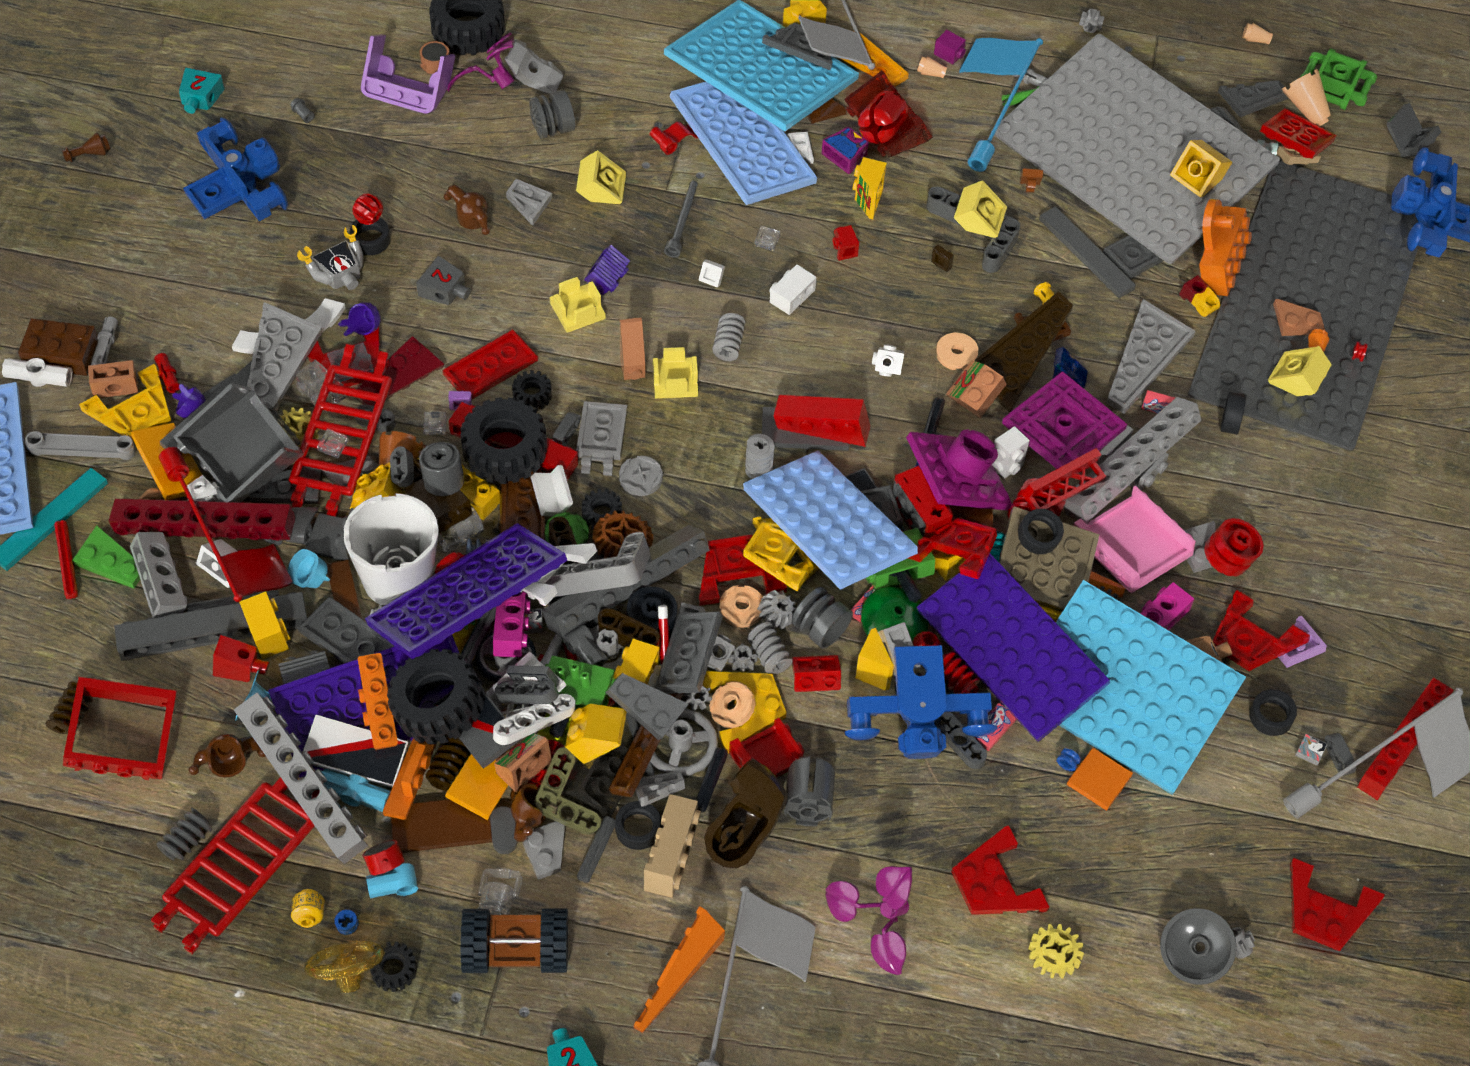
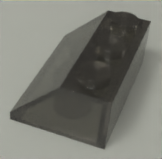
[561,743,629,818]

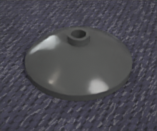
[1160,908,1237,985]

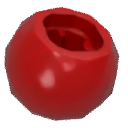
[912,631,941,646]

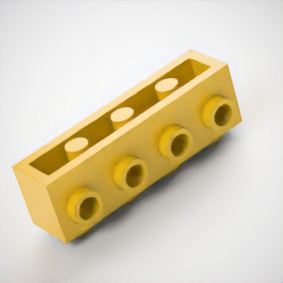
[417,457,500,520]

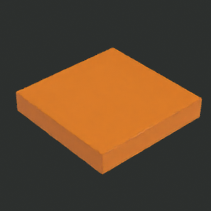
[1067,748,1133,811]

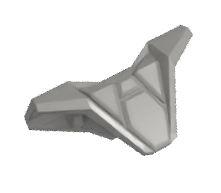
[505,39,564,94]

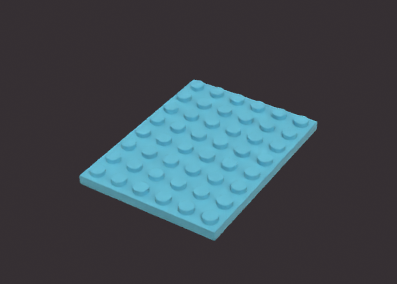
[664,0,859,131]
[1056,580,1246,795]

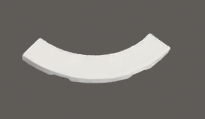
[232,298,345,354]

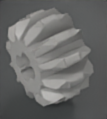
[757,590,797,630]

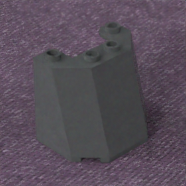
[173,383,304,503]

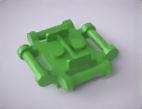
[1299,48,1377,110]

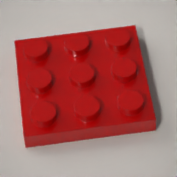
[1260,108,1337,159]

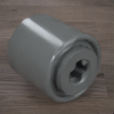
[419,442,465,496]

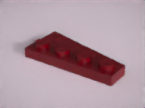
[355,336,444,406]

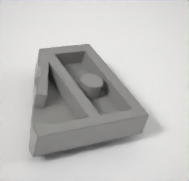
[506,179,552,225]

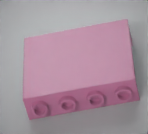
[1074,486,1196,593]

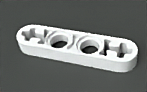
[493,694,575,745]

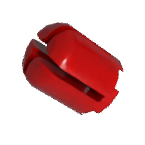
[858,91,908,144]

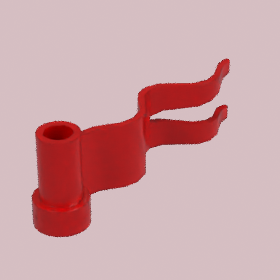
[649,122,698,155]

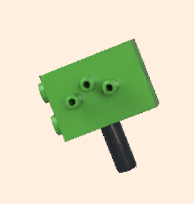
[866,528,935,603]
[545,655,616,738]

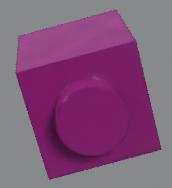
[934,29,966,65]

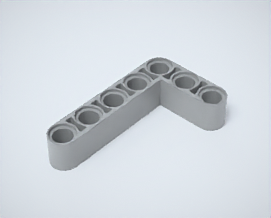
[545,532,650,597]

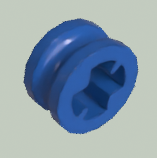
[1056,748,1081,771]
[334,910,359,935]

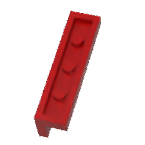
[1022,448,1106,510]

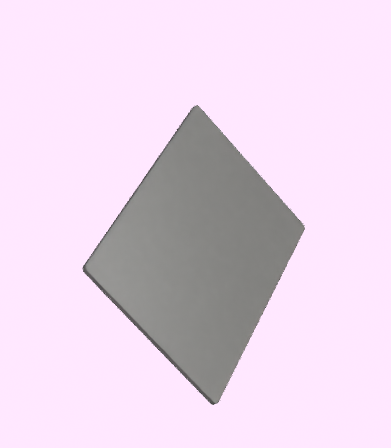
[992,34,1280,264]

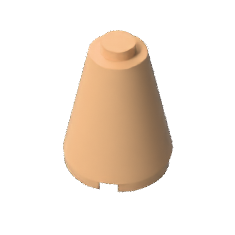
[1282,69,1331,126]

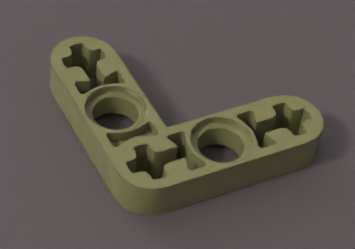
[533,747,601,835]

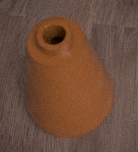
[379,431,424,466]

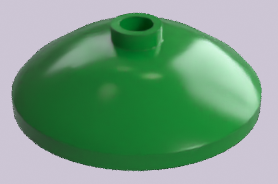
[861,587,929,641]

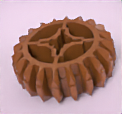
[592,510,654,559]

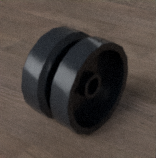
[627,586,678,644]

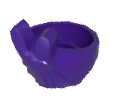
[338,302,381,336]
[172,384,206,419]

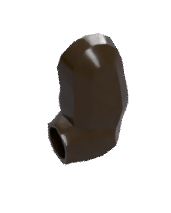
[704,758,788,869]

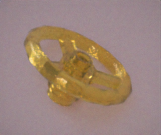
[304,941,385,993]

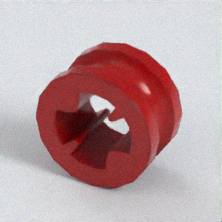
[1351,341,1368,362]

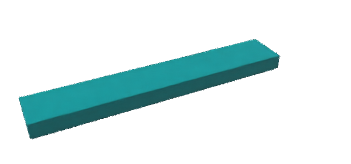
[0,468,108,571]

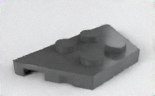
[762,23,833,70]

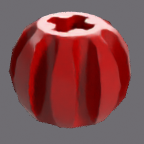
[352,194,384,225]

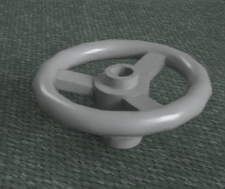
[650,708,718,776]

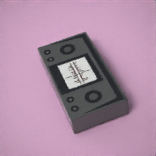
[506,665,559,688]

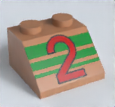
[946,360,1006,419]
[494,733,551,792]

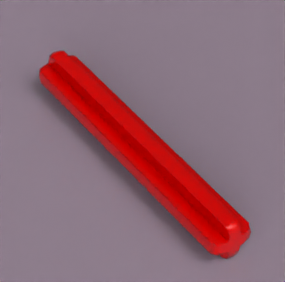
[54,520,78,600]

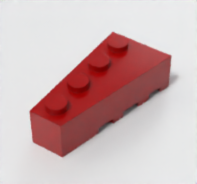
[773,395,871,447]

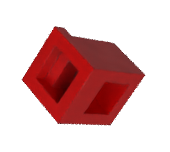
[832,225,859,261]

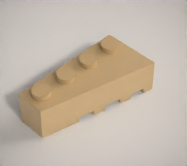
[644,794,701,898]

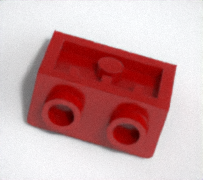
[792,655,841,692]

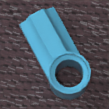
[366,863,418,898]

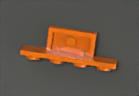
[358,653,398,750]
[383,739,436,820]

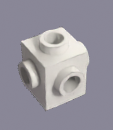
[872,345,905,377]
[187,475,220,502]

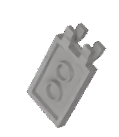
[576,401,627,476]

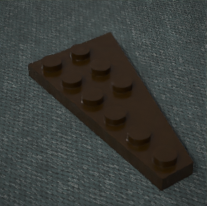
[974,292,1073,412]

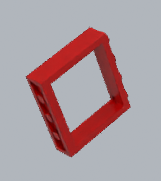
[63,677,177,781]

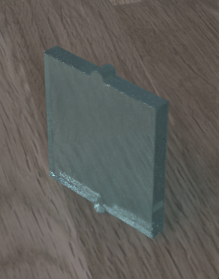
[327,343,374,383]

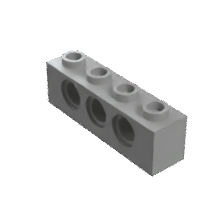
[130,532,187,618]

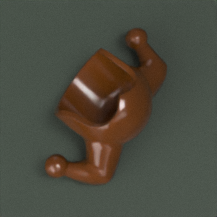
[443,184,490,235]
[189,734,266,778]
[510,783,546,842]

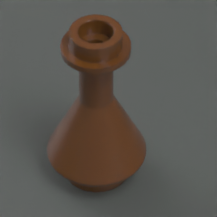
[62,132,110,162]

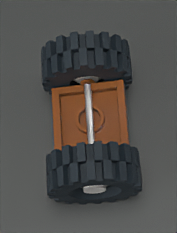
[460,908,568,973]

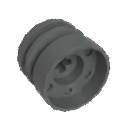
[529,90,576,139]
[791,587,853,649]

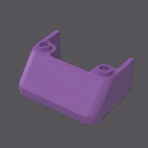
[361,34,455,114]

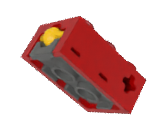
[893,466,953,538]

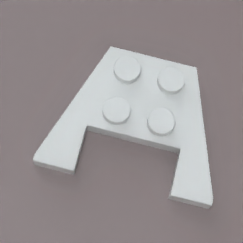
[521,543,597,606]

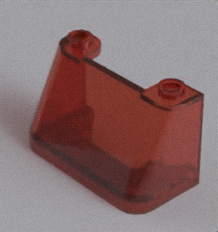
[844,70,933,158]

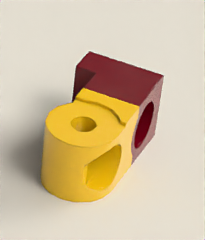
[1179,275,1220,317]

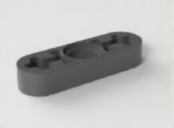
[494,680,559,704]
[934,712,987,769]

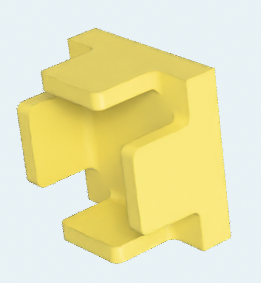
[549,277,606,333]
[652,347,698,399]

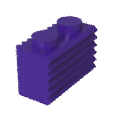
[584,245,630,295]

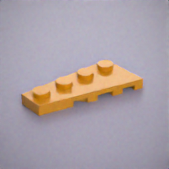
[839,31,909,88]

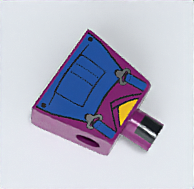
[821,127,869,174]

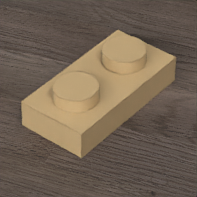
[1277,146,1321,165]

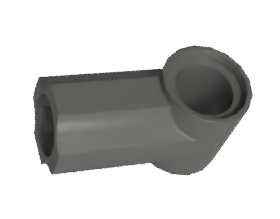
[563,625,607,667]

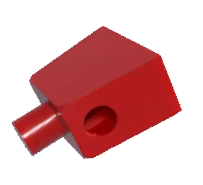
[213,635,269,682]

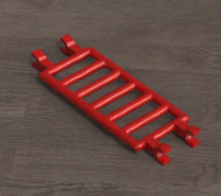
[289,344,392,517]
[151,777,320,954]

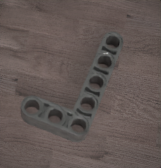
[926,186,1020,273]

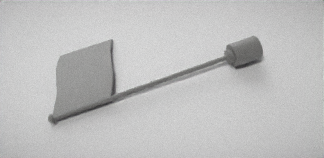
[798,0,875,70]
[1283,687,1470,819]
[697,886,816,1066]

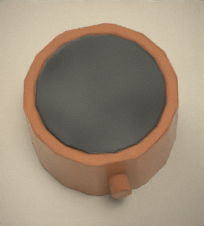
[420,41,450,74]

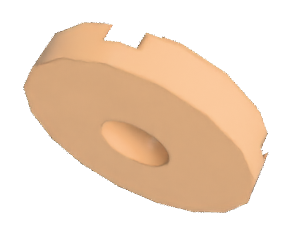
[936,332,979,370]
[719,585,763,628]
[709,681,755,728]

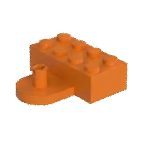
[1199,199,1252,296]

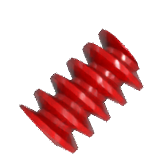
[943,651,980,694]

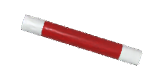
[658,605,669,665]

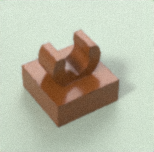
[1020,169,1043,193]

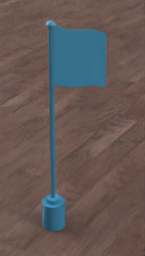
[959,38,1043,172]

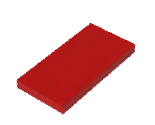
[442,329,538,399]

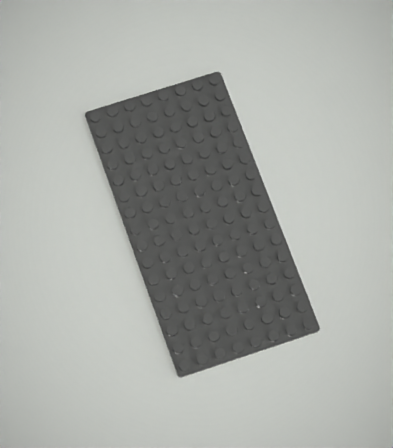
[1188,160,1419,451]

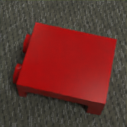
[729,717,804,777]

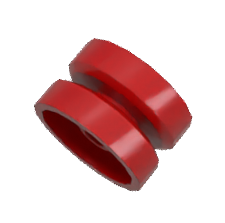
[1204,518,1264,577]

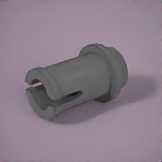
[290,98,315,123]

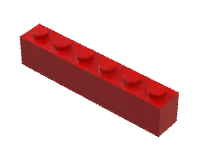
[449,402,578,481]

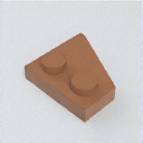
[1273,299,1325,336]

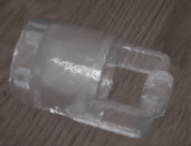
[437,506,484,552]
[478,868,522,915]

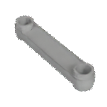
[25,431,136,460]

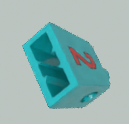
[179,68,225,114]
[547,1028,598,1066]

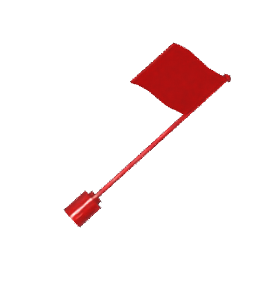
[159,447,293,602]

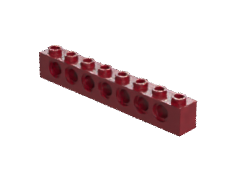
[108,499,296,541]

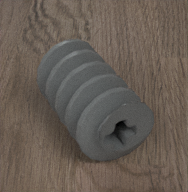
[156,807,212,861]

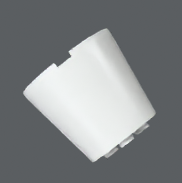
[344,494,438,605]

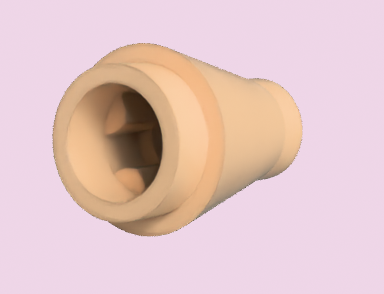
[1242,23,1273,45]
[917,56,947,78]

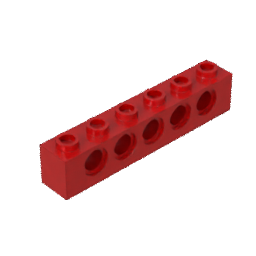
[1357,677,1454,801]

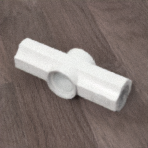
[2,358,73,387]

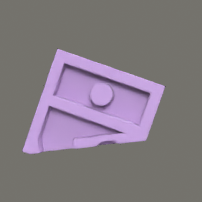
[1278,616,1327,668]

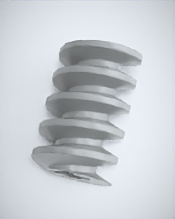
[712,313,746,361]
[745,434,775,479]
[748,622,793,674]

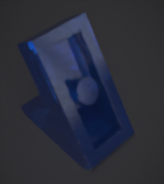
[1053,347,1088,388]

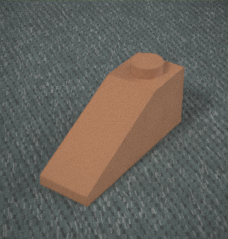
[620,317,645,380]

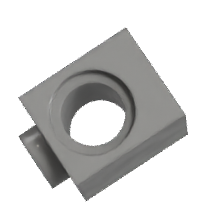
[708,634,735,672]

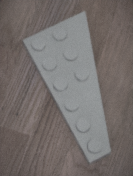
[1106,299,1196,414]
[247,302,322,410]

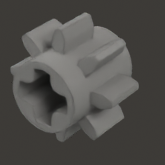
[1079,9,1104,33]
[728,643,757,673]
[683,684,712,711]
[1232,927,1255,959]

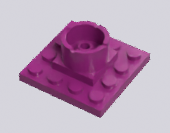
[1002,371,1127,469]
[906,429,1012,511]

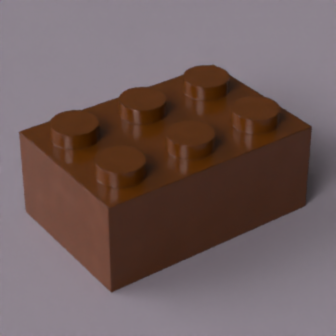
[18,318,98,376]

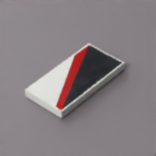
[303,715,409,788]

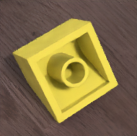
[576,150,626,204]
[954,180,1007,238]
[1268,346,1332,396]

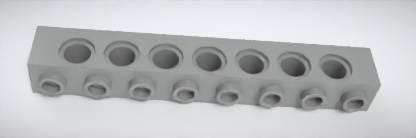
[1064,397,1201,523]
[234,692,368,864]

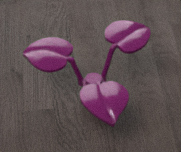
[447,32,515,92]
[825,866,912,975]

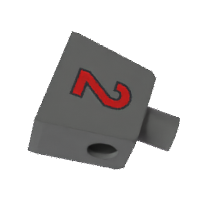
[416,256,471,305]

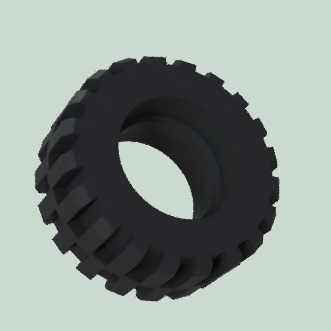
[429,0,505,55]
[460,397,547,484]
[387,649,485,744]

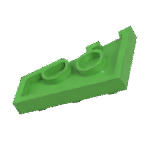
[72,525,140,589]

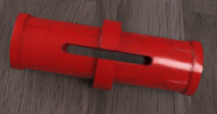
[154,353,180,393]

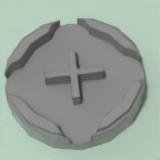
[619,456,663,496]

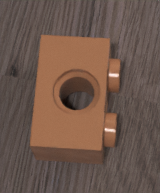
[88,360,139,398]

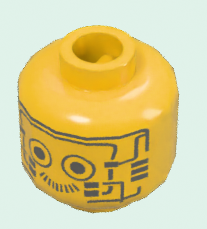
[291,889,325,928]

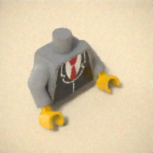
[297,225,363,290]

